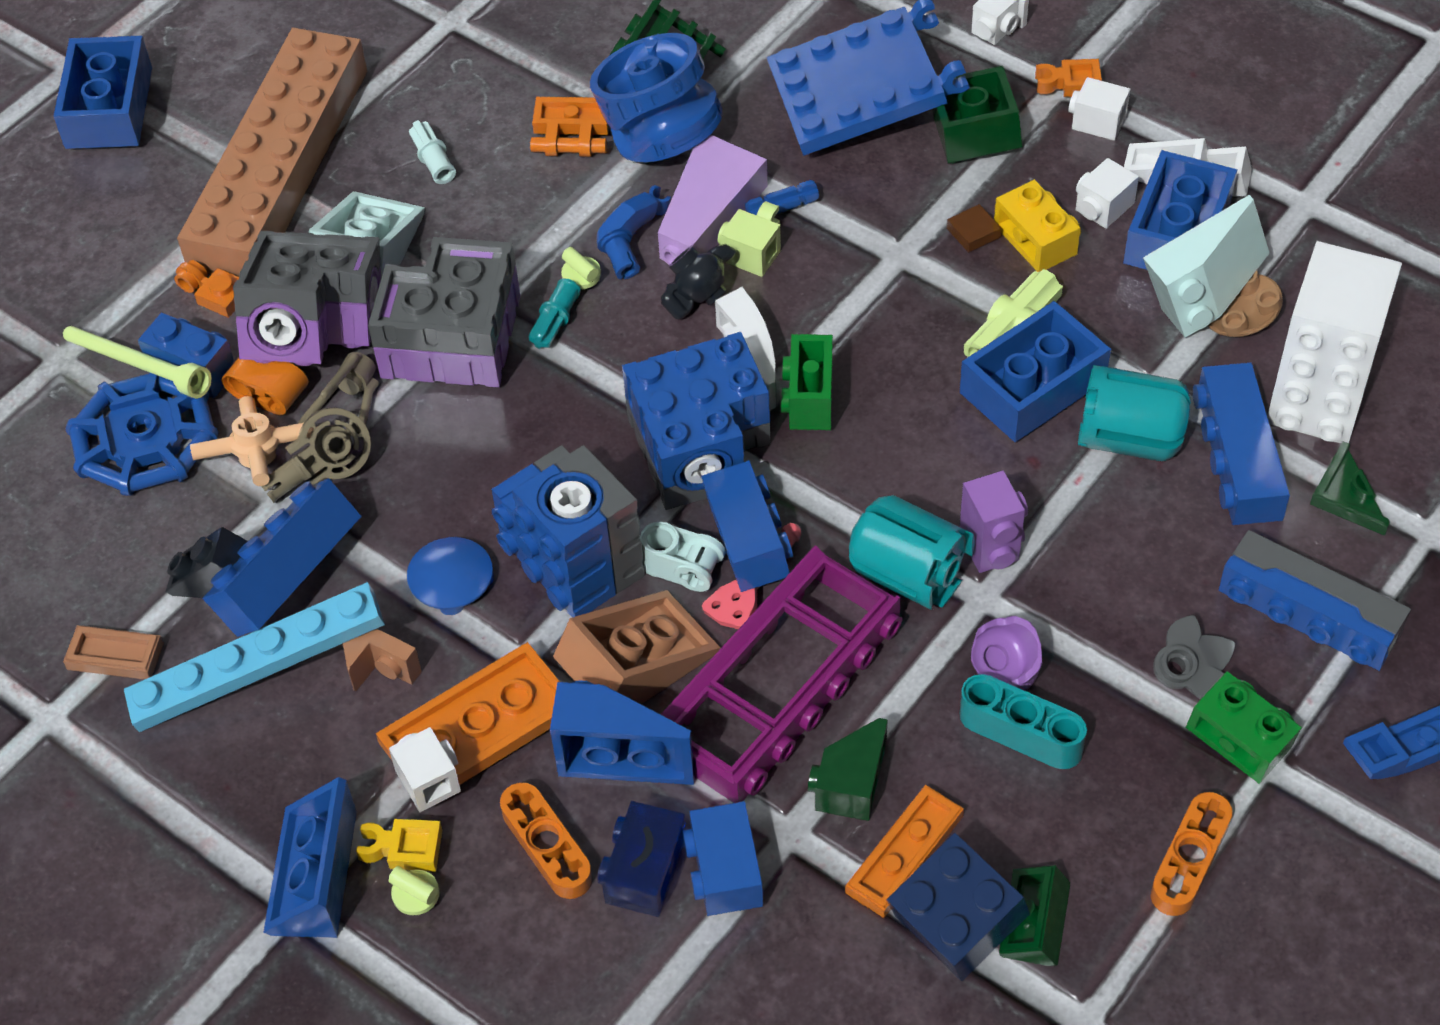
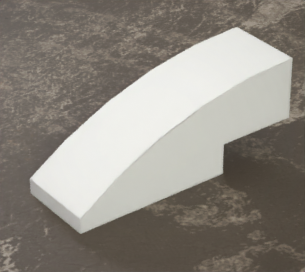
[1124,138,1252,196]
[715,287,776,411]

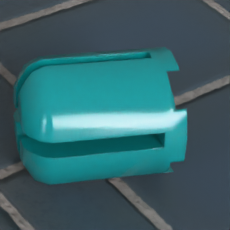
[1078,365,1191,461]
[849,495,975,610]

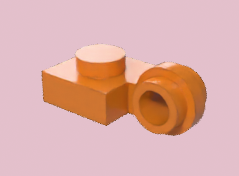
[174,260,239,318]

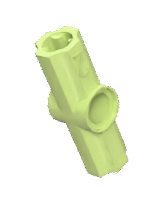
[964,269,1063,357]

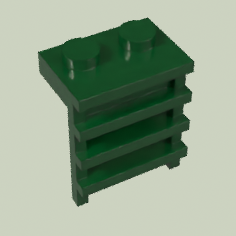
[609,0,726,59]

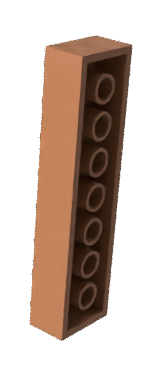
[177,28,367,277]

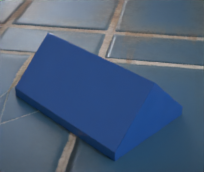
[263,777,357,938]

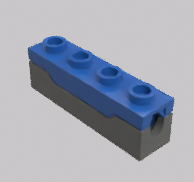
[1218,530,1411,671]

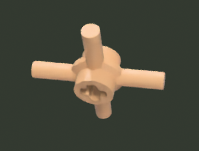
[190,396,313,486]

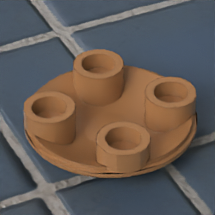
[1208,270,1283,337]

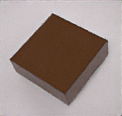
[946,204,1001,253]

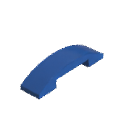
[1343,706,1440,779]

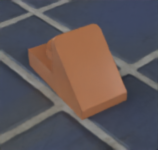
[343,629,422,691]

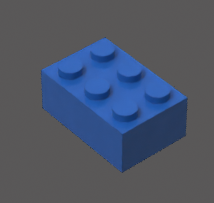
[53,36,152,149]
[1123,150,1238,270]
[960,301,1111,442]

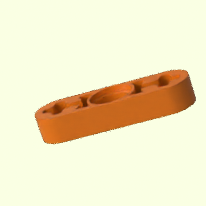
[500,783,592,899]
[1151,792,1232,916]

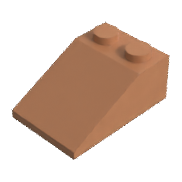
[553,590,720,704]

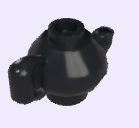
[661,244,736,320]

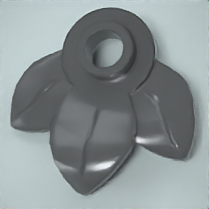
[1153,615,1235,699]

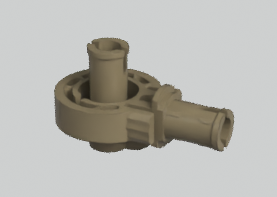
[261,408,371,503]

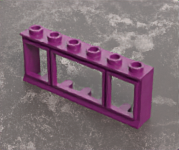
[660,545,902,803]

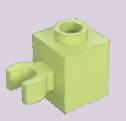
[717,201,781,277]

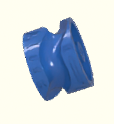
[590,33,723,162]

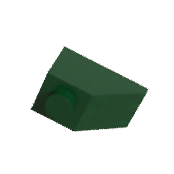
[808,718,888,821]

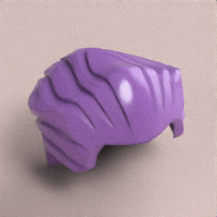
[971,616,1042,691]

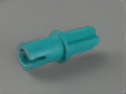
[529,278,581,349]

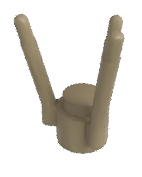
[297,352,379,425]

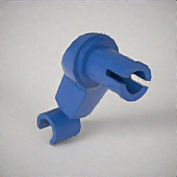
[597,185,671,279]

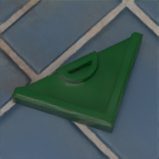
[1310,441,1390,536]

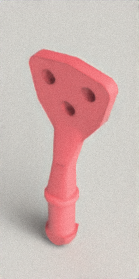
[702,523,802,629]

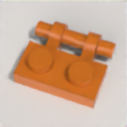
[530,97,609,157]

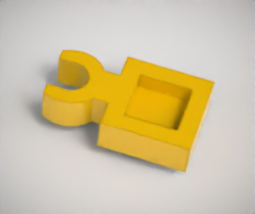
[356,819,443,871]

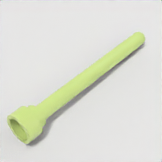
[63,326,212,399]

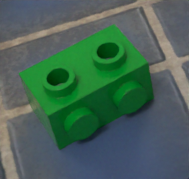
[781,334,833,430]
[1185,671,1302,784]

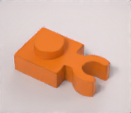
[1035,59,1102,97]

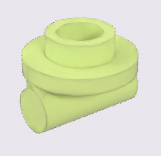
[561,247,601,289]
[389,866,439,915]

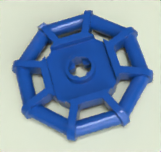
[65,373,219,496]

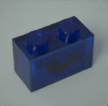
[597,801,686,917]

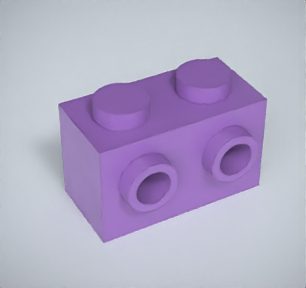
[960,470,1028,573]

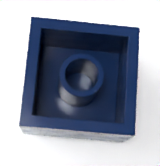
[886,833,1030,981]

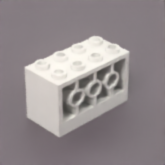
[1267,241,1402,443]

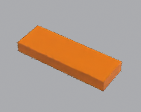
[845,785,964,918]

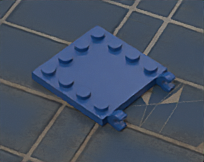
[766,0,970,156]

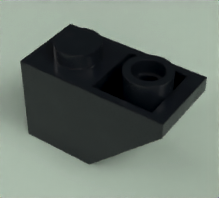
[165,527,248,598]

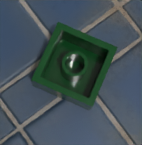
[932,65,1022,163]

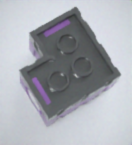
[233,231,381,366]
[368,237,521,387]

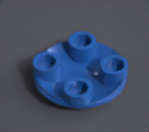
[407,537,494,615]

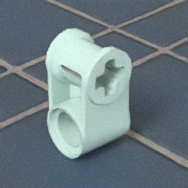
[640,521,726,592]

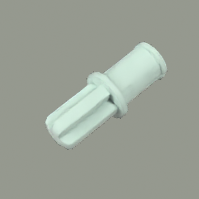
[409,120,456,184]

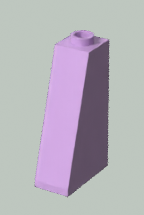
[658,135,768,265]

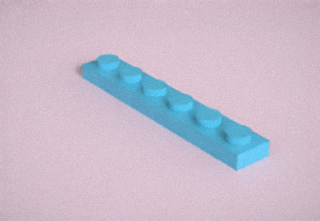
[124,582,385,732]

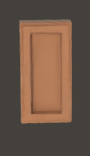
[63,625,164,679]

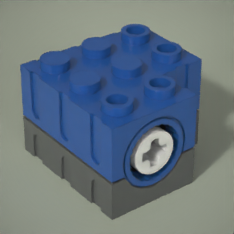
[622,332,770,510]
[491,445,645,617]

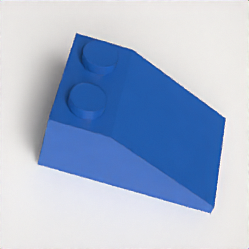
[550,680,695,785]

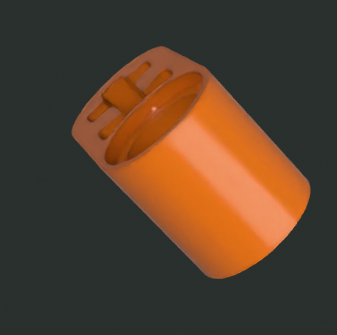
[221,357,309,415]

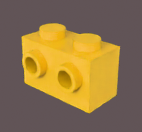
[994,179,1081,272]

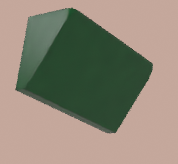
[999,865,1070,966]

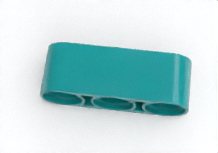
[959,674,1087,769]

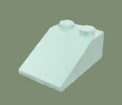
[309,191,425,278]
[1143,195,1270,338]

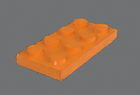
[376,642,560,785]

